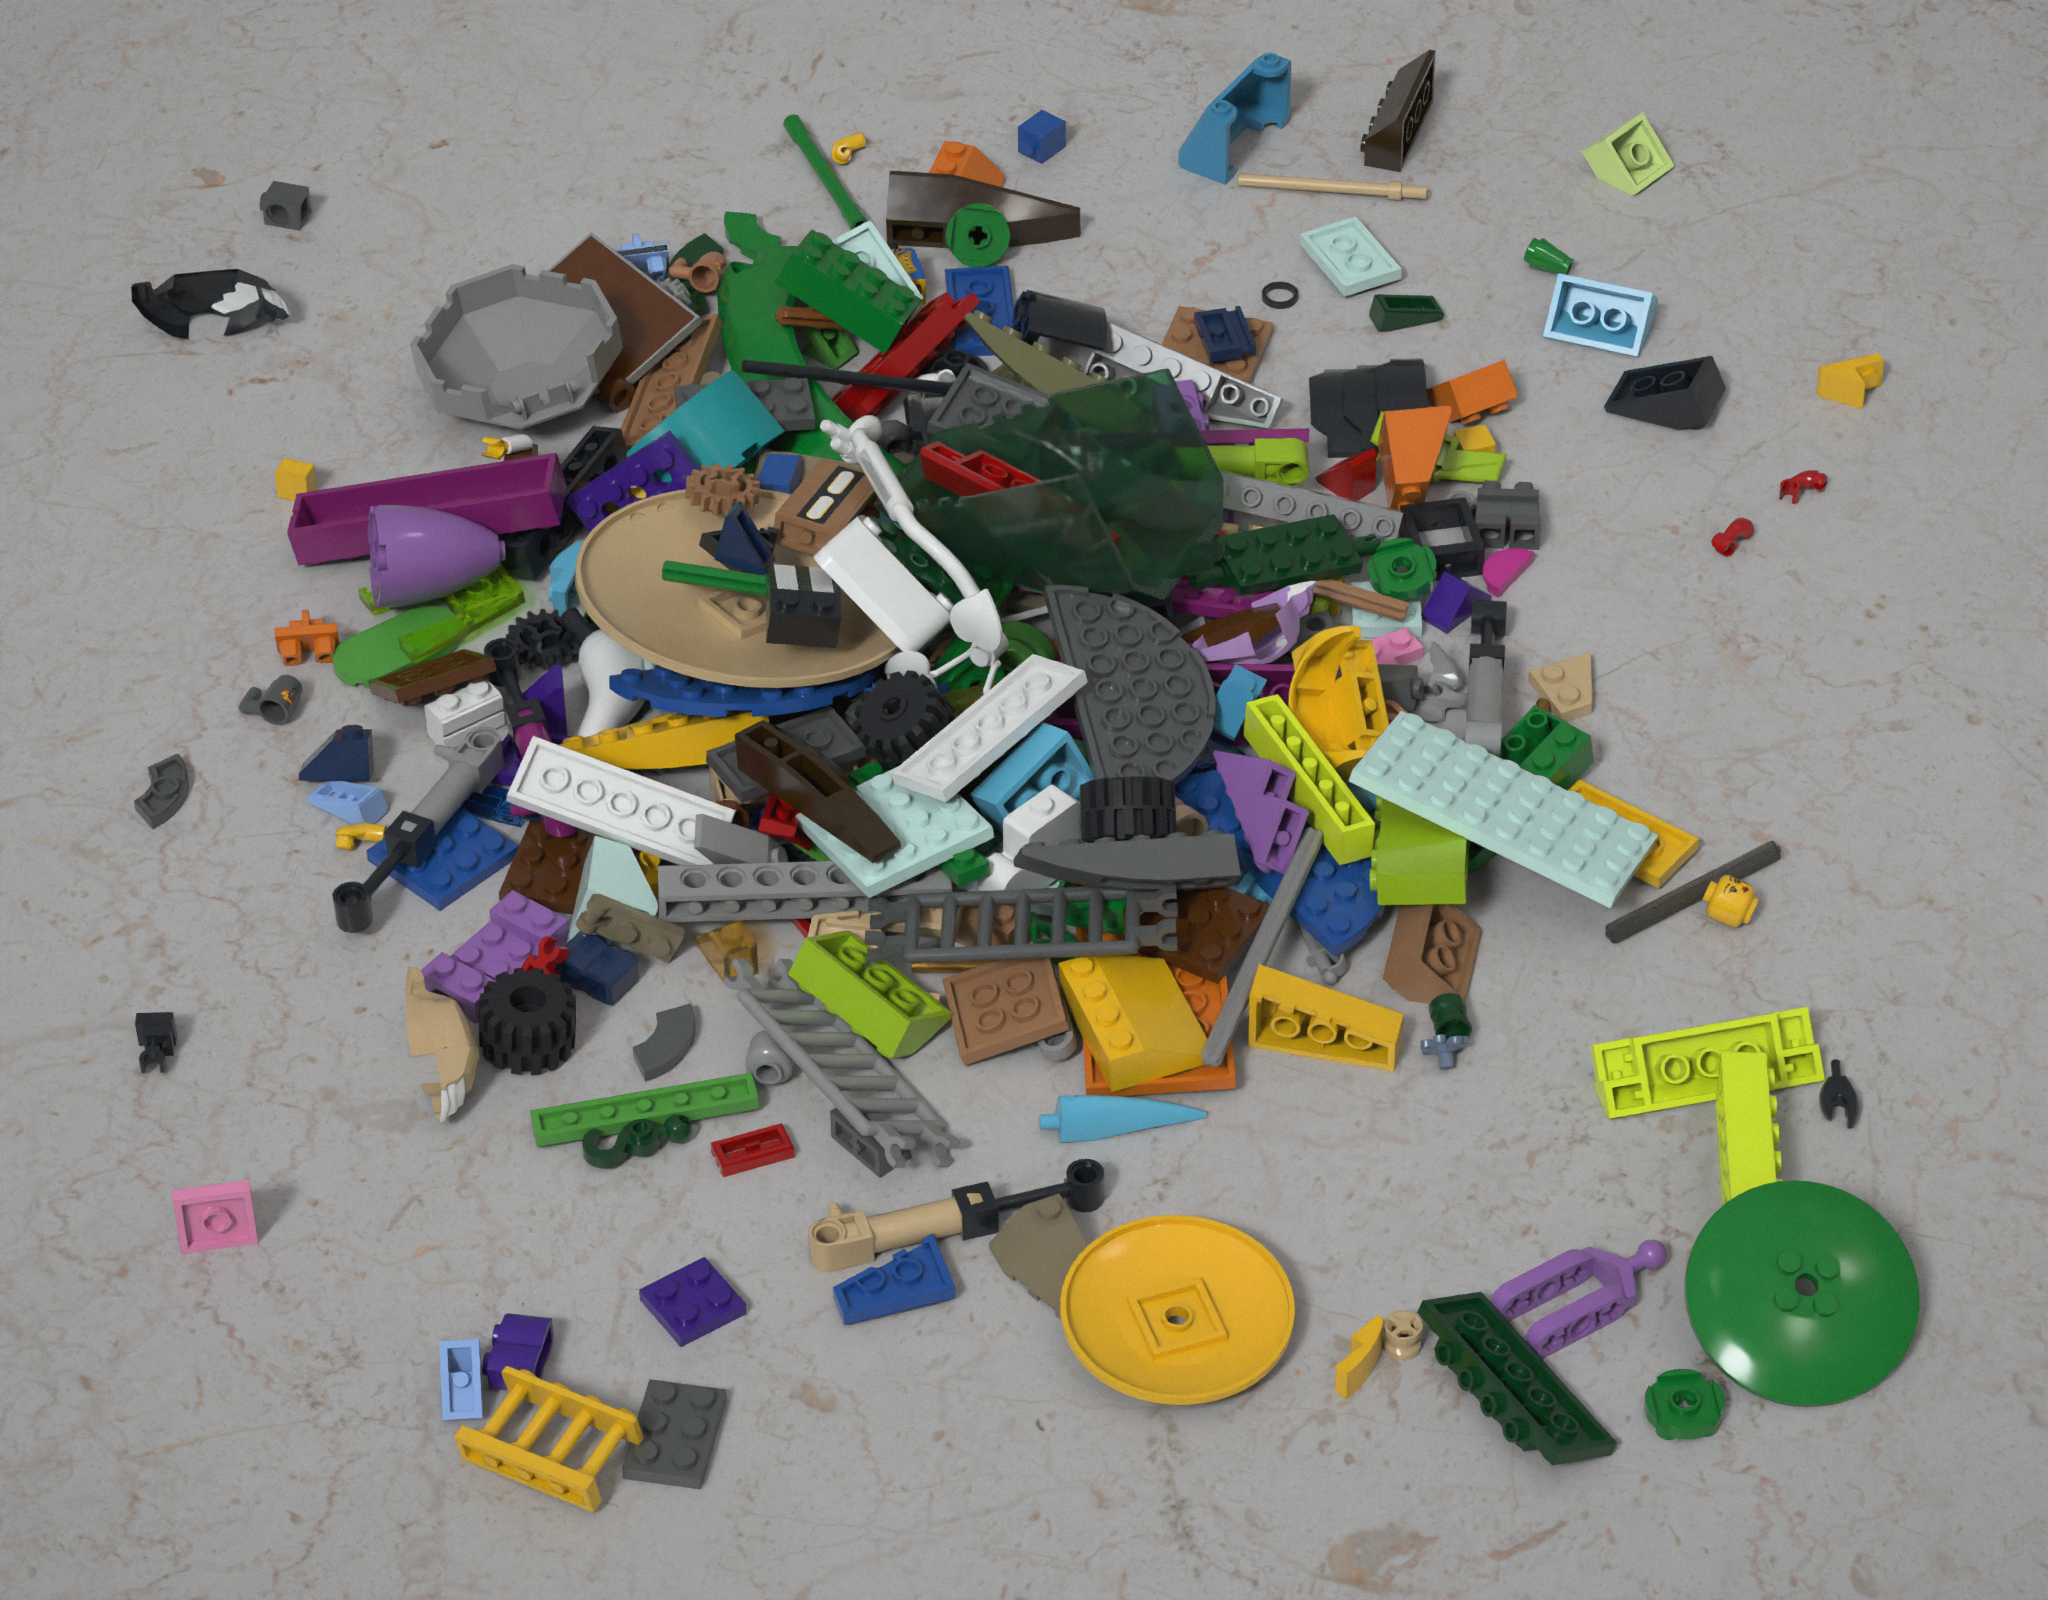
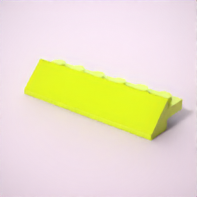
[1590,1007,1825,1119]

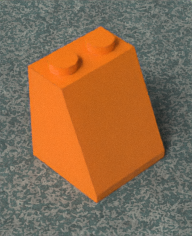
[1378,405,1452,510]

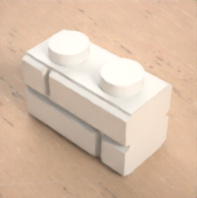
[424,680,505,748]

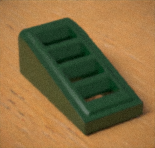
[1369,294,1444,332]

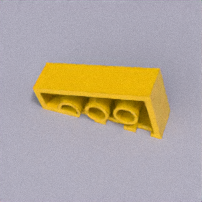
[1248,964,1404,1071]

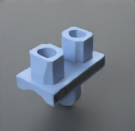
[615,233,669,281]

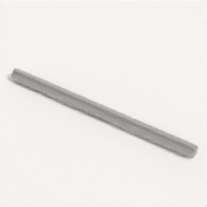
[1201,827,1323,1067]

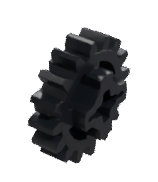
[506,609,580,670]

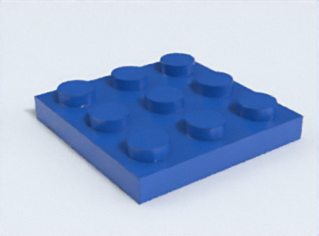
[366,806,519,911]

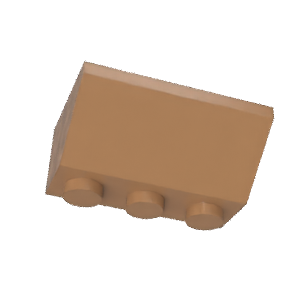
[1383,904,1481,1004]

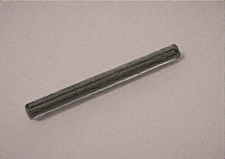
[1605,841,1781,944]

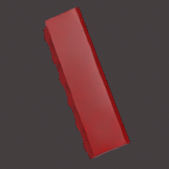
[831,292,980,423]
[920,441,1122,567]

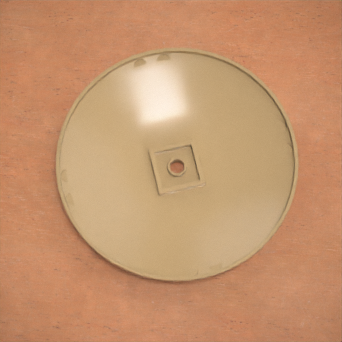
[575,489,900,688]

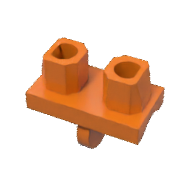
[274,610,340,666]

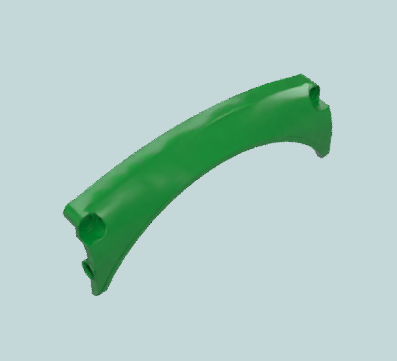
[717,246,965,511]

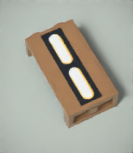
[774,458,882,555]

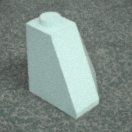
[567,836,658,947]

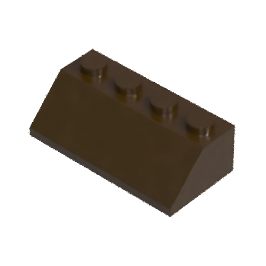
[1360,50,1436,172]

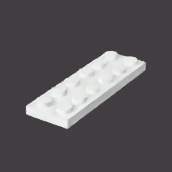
[891,654,1088,802]
[506,736,736,865]

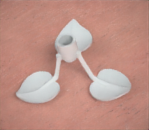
[884,589,1009,694]

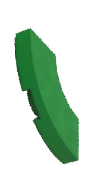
[724,211,781,260]

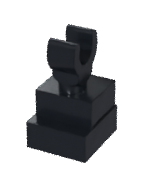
[135,1012,177,1073]

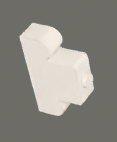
[978,784,1081,907]

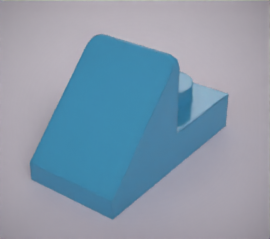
[1212,664,1267,741]

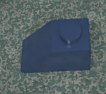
[299,725,374,781]

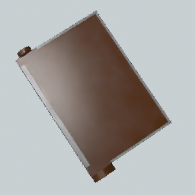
[547,232,703,412]

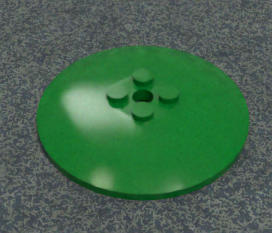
[1684,1180,1920,1407]

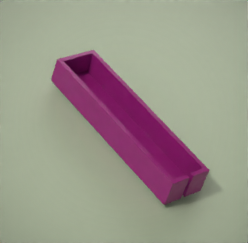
[287,453,567,565]

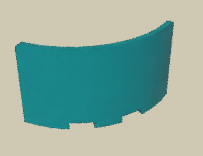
[626,370,785,482]

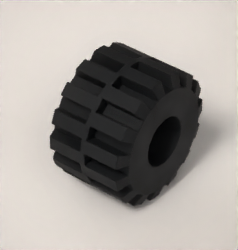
[853,670,957,770]
[1080,776,1176,843]
[479,967,576,1075]

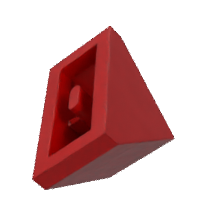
[1315,448,1377,501]

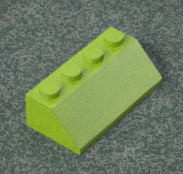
[788,930,953,1059]

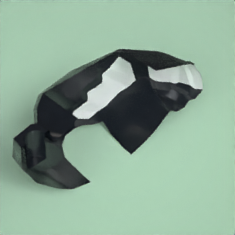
[131,269,290,339]

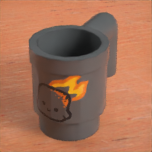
[239,675,303,725]

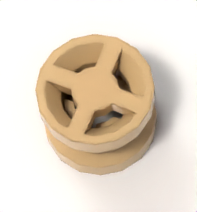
[1383,1310,1423,1360]

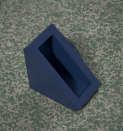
[714,501,776,575]

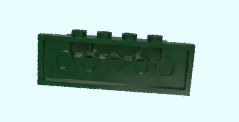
[1417,1292,1617,1466]

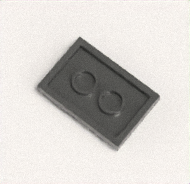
[622,1379,727,1489]

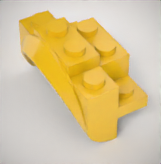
[1288,626,1389,784]

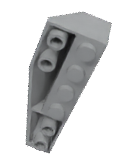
[1083,322,1283,429]

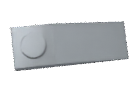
[694,814,788,864]

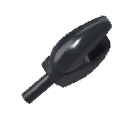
[1819,1059,1859,1129]

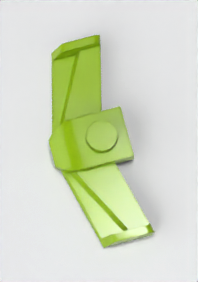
[1370,411,1507,483]

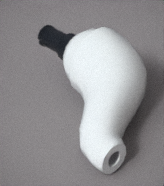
[560,607,646,738]

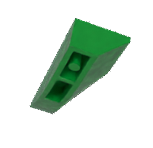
[1468,705,1594,874]

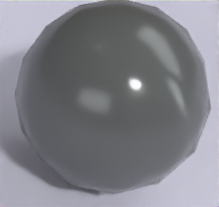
[876,420,913,455]

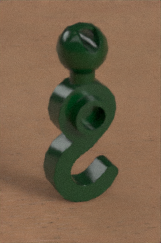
[582,1114,693,1169]

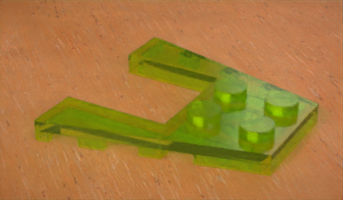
[358,564,525,664]

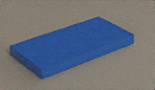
[945,266,1014,356]

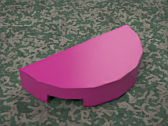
[1482,548,1534,597]

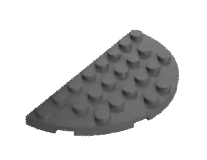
[1044,585,1216,785]

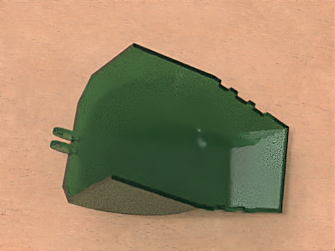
[874,368,1225,603]

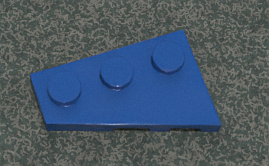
[833,1233,956,1325]

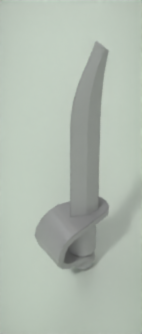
[1295,921,1347,985]

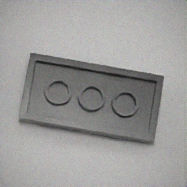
[674,377,815,431]
[706,705,866,803]

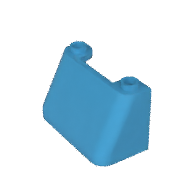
[1178,53,1291,185]

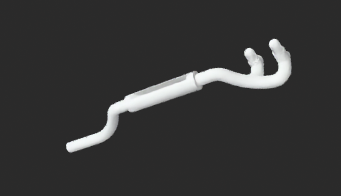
[820,415,980,598]

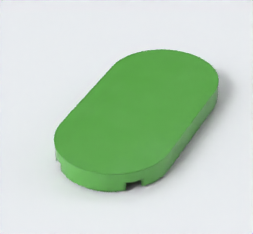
[333,606,461,687]

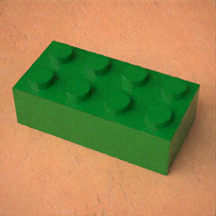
[775,229,922,354]

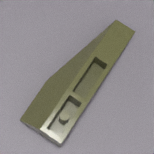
[963,310,1144,432]

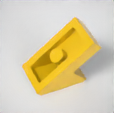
[1816,353,1884,408]

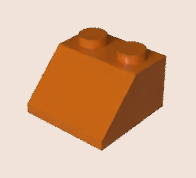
[929,141,1005,187]
[1427,360,1518,425]

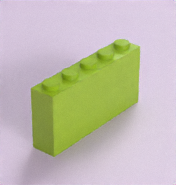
[1370,795,1470,905]

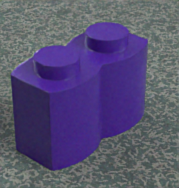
[482,1313,554,1391]

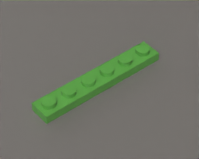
[530,1072,759,1147]

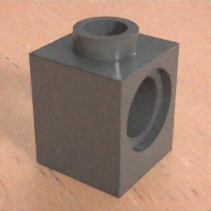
[259,181,312,231]

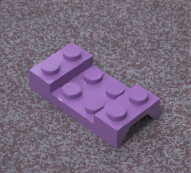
[421,890,569,1024]

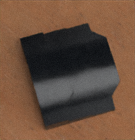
[1309,358,1428,458]

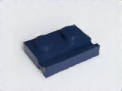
[1194,306,1256,363]

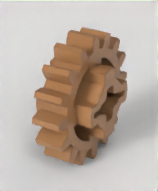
[685,463,760,516]

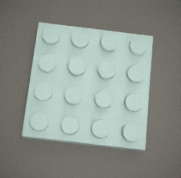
[796,767,994,898]

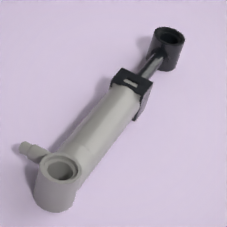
[1465,600,1507,757]

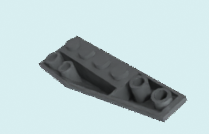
[1013,830,1241,891]

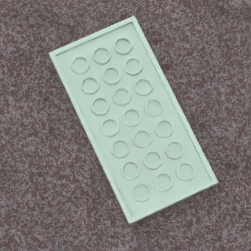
[1349,711,1659,908]

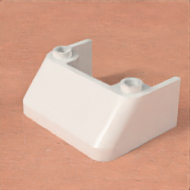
[813,515,954,653]

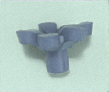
[1420,1034,1468,1070]

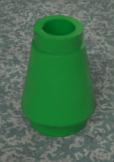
[1524,238,1574,275]

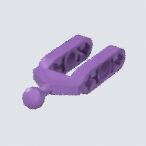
[1490,1239,1667,1357]

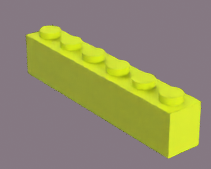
[1244,694,1375,865]

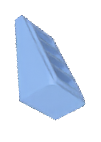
[307,781,388,824]

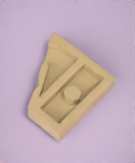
[1528,653,1592,722]

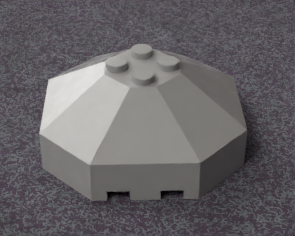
[410,264,623,430]

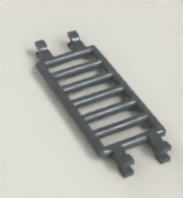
[865,885,1178,963]

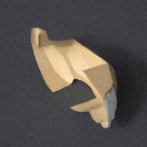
[405,967,480,1123]

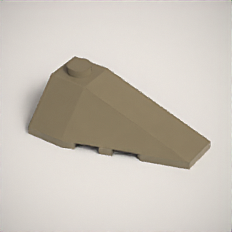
[989,1194,1087,1320]

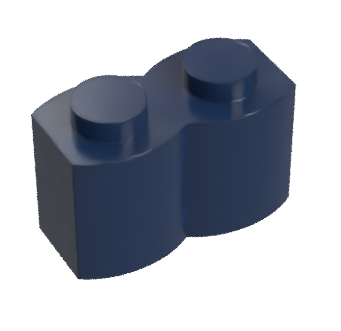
[554,931,639,1005]

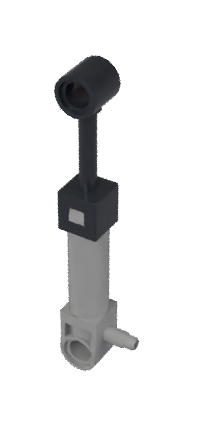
[332,727,504,933]

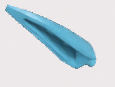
[1038,1095,1207,1143]

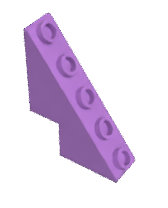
[1213,750,1309,875]

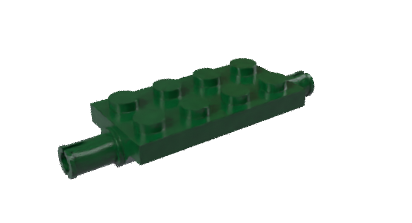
[1187,514,1380,596]

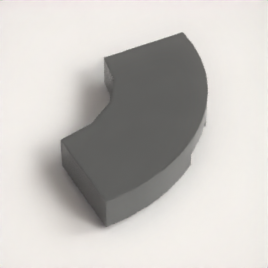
[134,753,189,829]
[633,1003,695,1081]

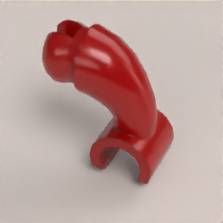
[1779,470,1828,504]
[1711,517,1754,557]

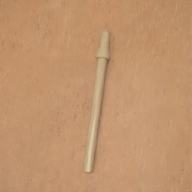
[1238,173,1428,200]

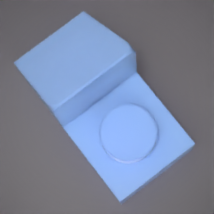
[439,1339,483,1421]

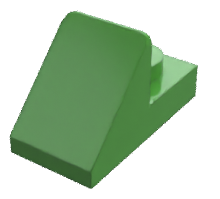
[800,306,858,369]

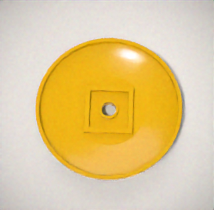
[1060,1215,1295,1405]

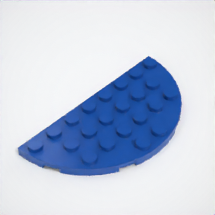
[609,665,879,717]
[1175,770,1387,957]

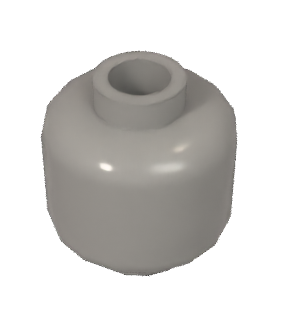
[745,1030,794,1085]

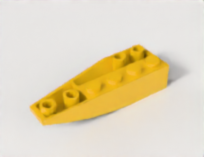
[559,710,770,769]

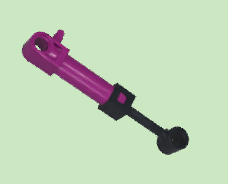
[484,638,579,837]

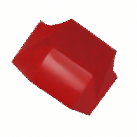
[758,793,813,851]

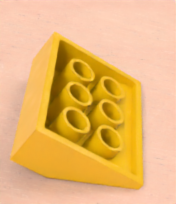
[1058,955,1208,1092]

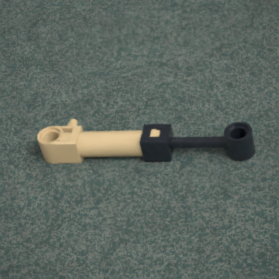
[808,1159,1104,1272]

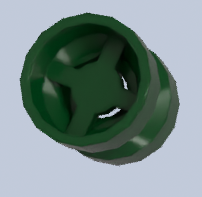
[1429,993,1472,1040]

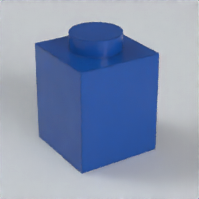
[1018,110,1066,164]

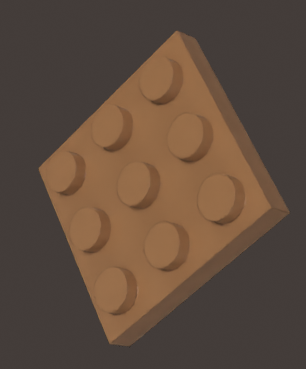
[1162,306,1273,384]
[942,958,1070,1066]

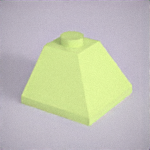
[1581,112,1675,196]

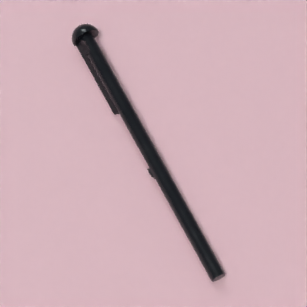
[742,359,953,396]

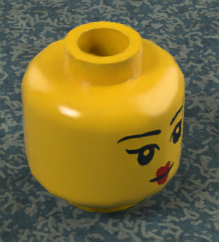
[1702,875,1759,928]

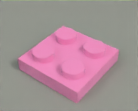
[172,1180,258,1254]

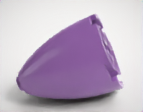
[368,505,505,608]

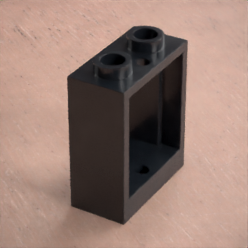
[1399,497,1485,581]

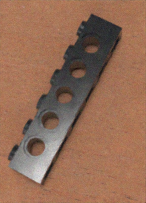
[498,426,628,580]

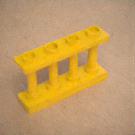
[454,1366,644,1513]

